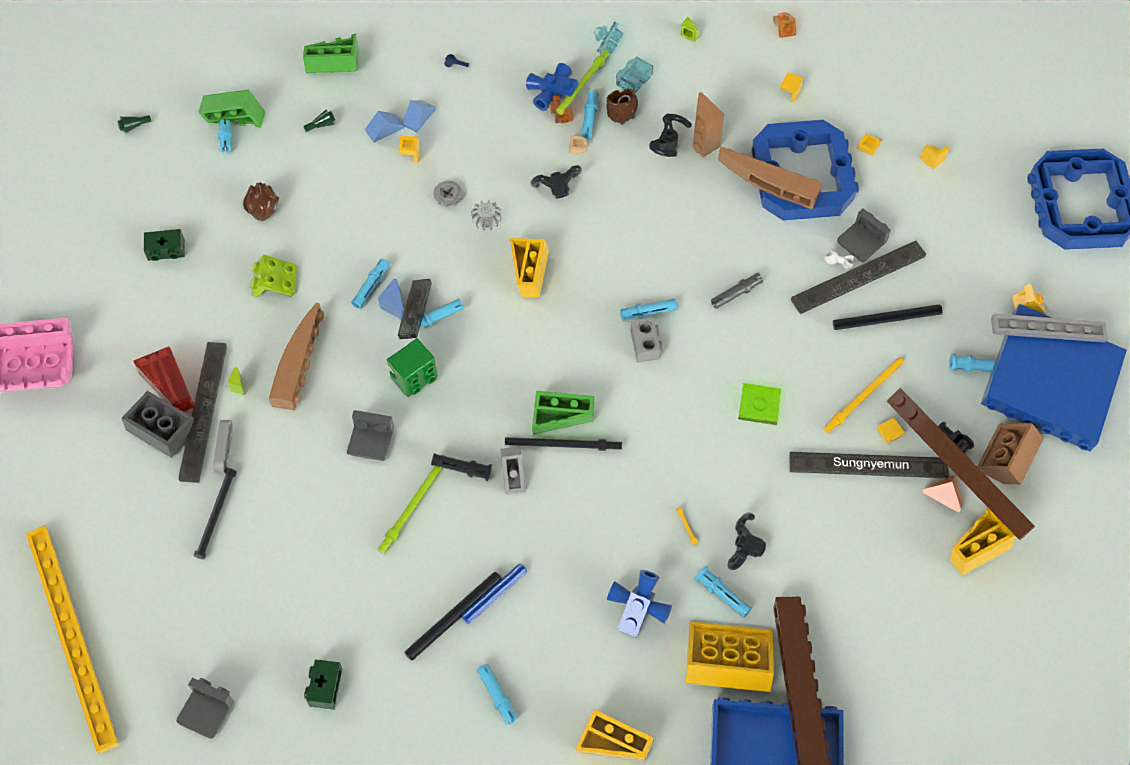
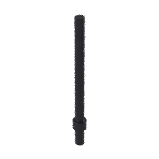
[505,437,622,451]

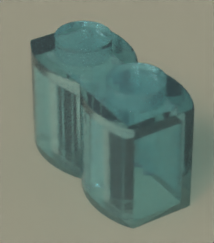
[616,56,653,93]

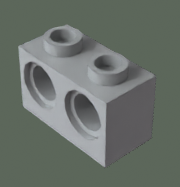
[630,318,663,363]

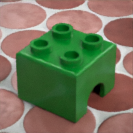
[386,338,438,397]

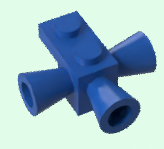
[526,63,579,111]
[607,570,672,637]

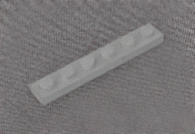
[991,314,1108,342]

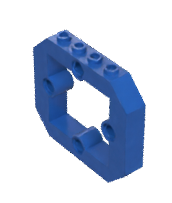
[751,120,859,221]
[1027,148,1130,250]

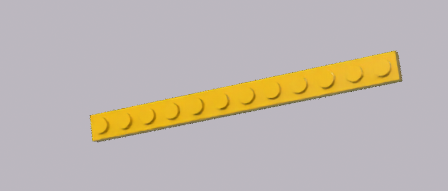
[26,526,119,754]

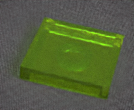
[738,383,781,425]

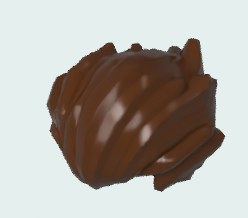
[606,88,638,125]
[243,182,279,221]

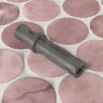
[711,273,763,309]

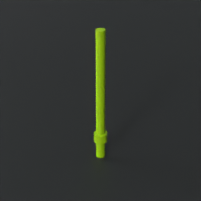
[556,50,609,114]
[378,455,447,554]

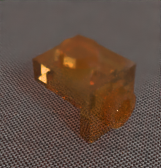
[773,12,796,38]
[550,95,573,123]

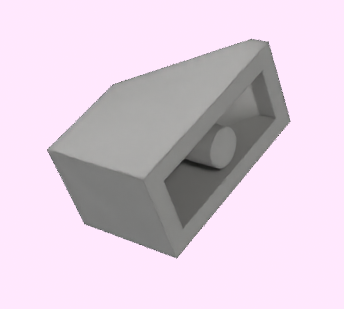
[500,447,525,494]

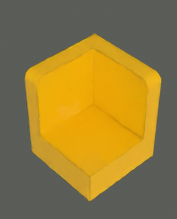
[780,72,803,102]
[398,136,420,163]
[920,144,949,169]

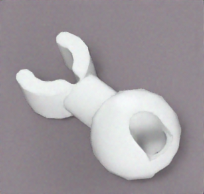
[825,250,854,270]

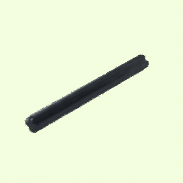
[833,305,943,330]
[404,572,502,661]

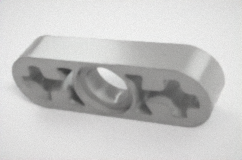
[213,420,233,473]

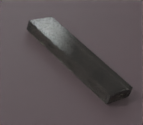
[398,279,432,339]

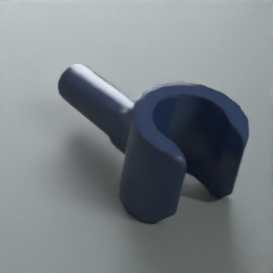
[444,54,469,67]

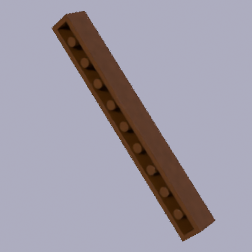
[773,596,832,765]

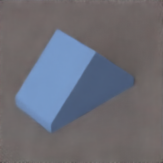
[402,100,436,132]
[365,111,404,142]
[378,279,405,320]

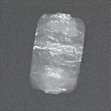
[471,200,502,231]

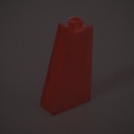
[133,346,195,412]

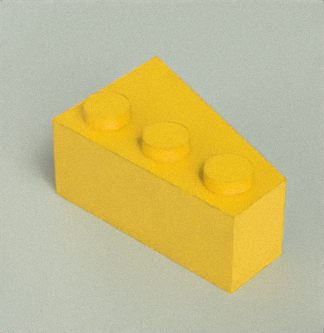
[510,238,549,298]
[950,508,1015,576]
[576,709,654,761]

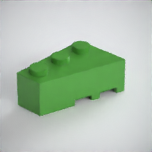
[303,33,359,73]
[532,391,595,435]

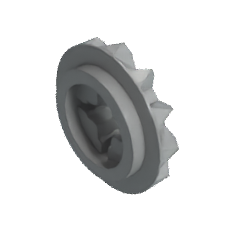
[434,181,462,207]

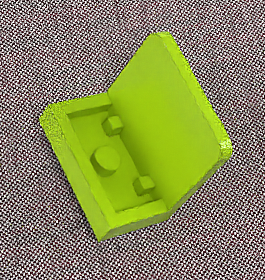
[250,254,297,297]

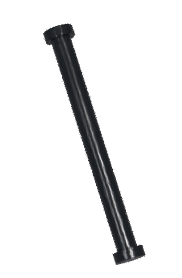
[193,468,237,559]

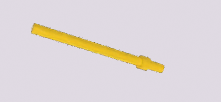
[823,357,904,433]

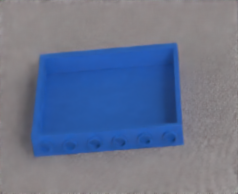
[981,304,1127,452]
[710,697,844,765]

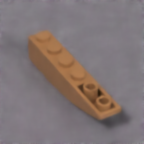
[718,147,822,209]
[269,303,324,410]

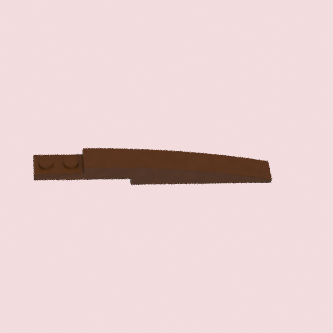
[887,388,1035,540]

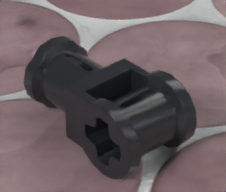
[938,421,974,453]

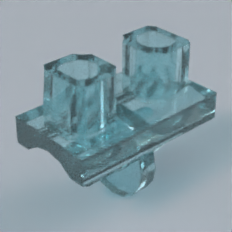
[594,21,624,54]

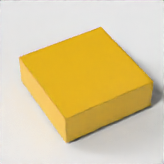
[857,133,881,156]
[877,418,905,444]

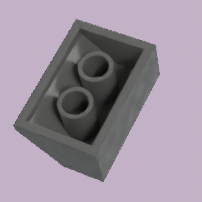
[122,391,194,458]

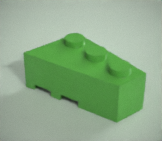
[199,89,265,128]

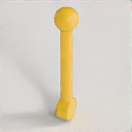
[676,507,698,545]

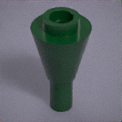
[303,109,335,132]
[117,115,151,133]

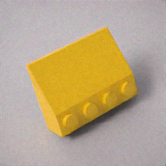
[685,621,774,692]

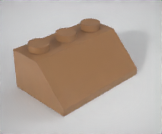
[693,92,724,157]
[977,423,1043,485]

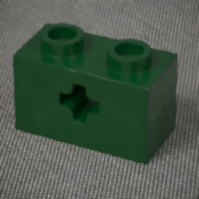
[144,229,185,261]
[304,659,343,710]

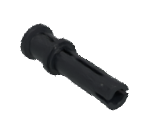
[431,453,492,481]

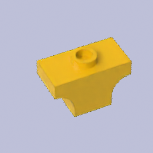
[1012,284,1046,315]

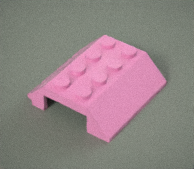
[0,318,74,392]

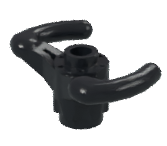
[649,113,692,157]
[530,165,582,199]
[727,512,766,570]

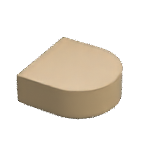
[569,136,587,154]

